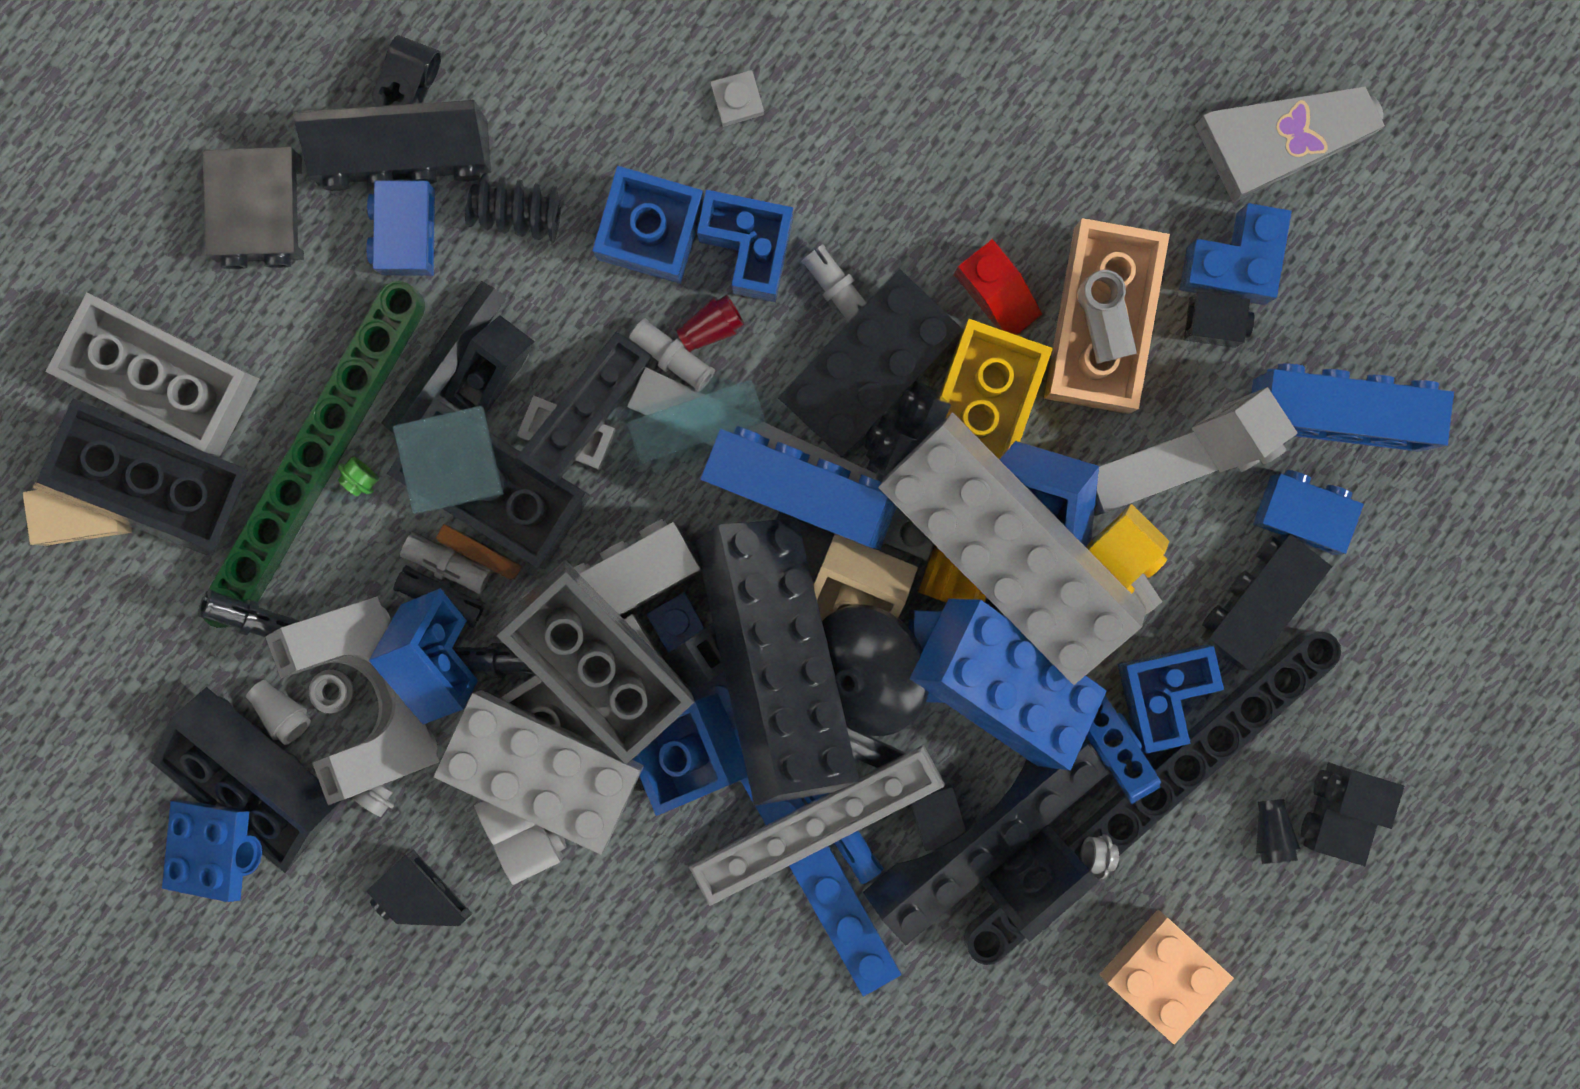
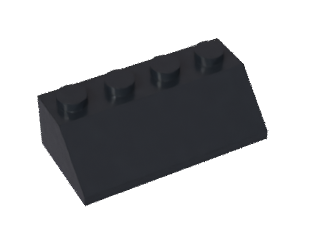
[294,100,491,191]
[151,687,342,873]

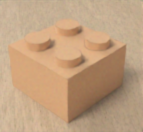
[1100,910,1234,1045]

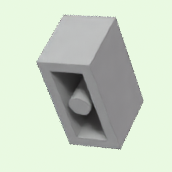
[1192,387,1297,472]

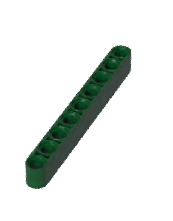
[203,281,425,628]

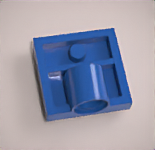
[162,800,262,902]

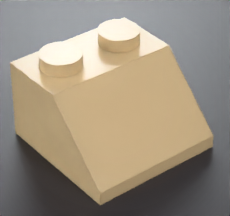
[813,534,918,621]

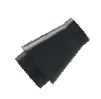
[1256,799,1301,864]

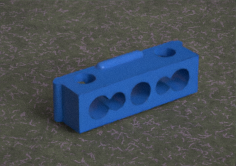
[1086,681,1161,804]

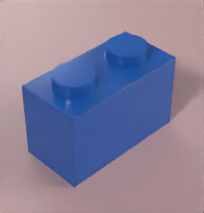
[367,181,435,276]
[1253,470,1364,555]

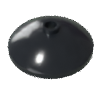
[822,604,929,737]

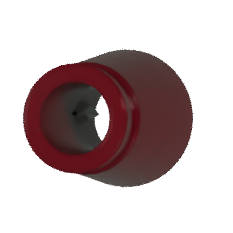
[676,295,744,352]

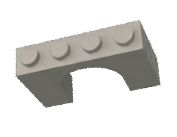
[266,596,439,805]

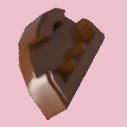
[436,524,522,580]

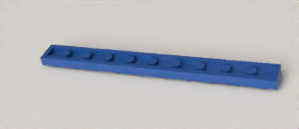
[647,592,901,997]

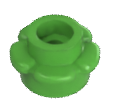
[338,456,379,496]

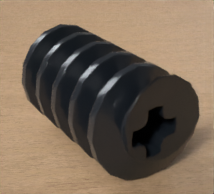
[465,173,561,243]

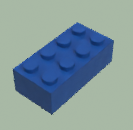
[1251,363,1454,452]
[700,425,897,550]
[910,599,1107,771]

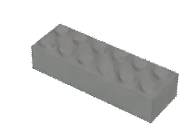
[878,412,1146,685]

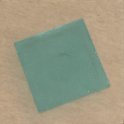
[393,406,503,515]

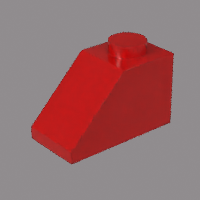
[954,239,1042,335]

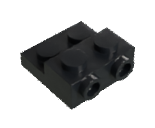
[865,381,951,482]

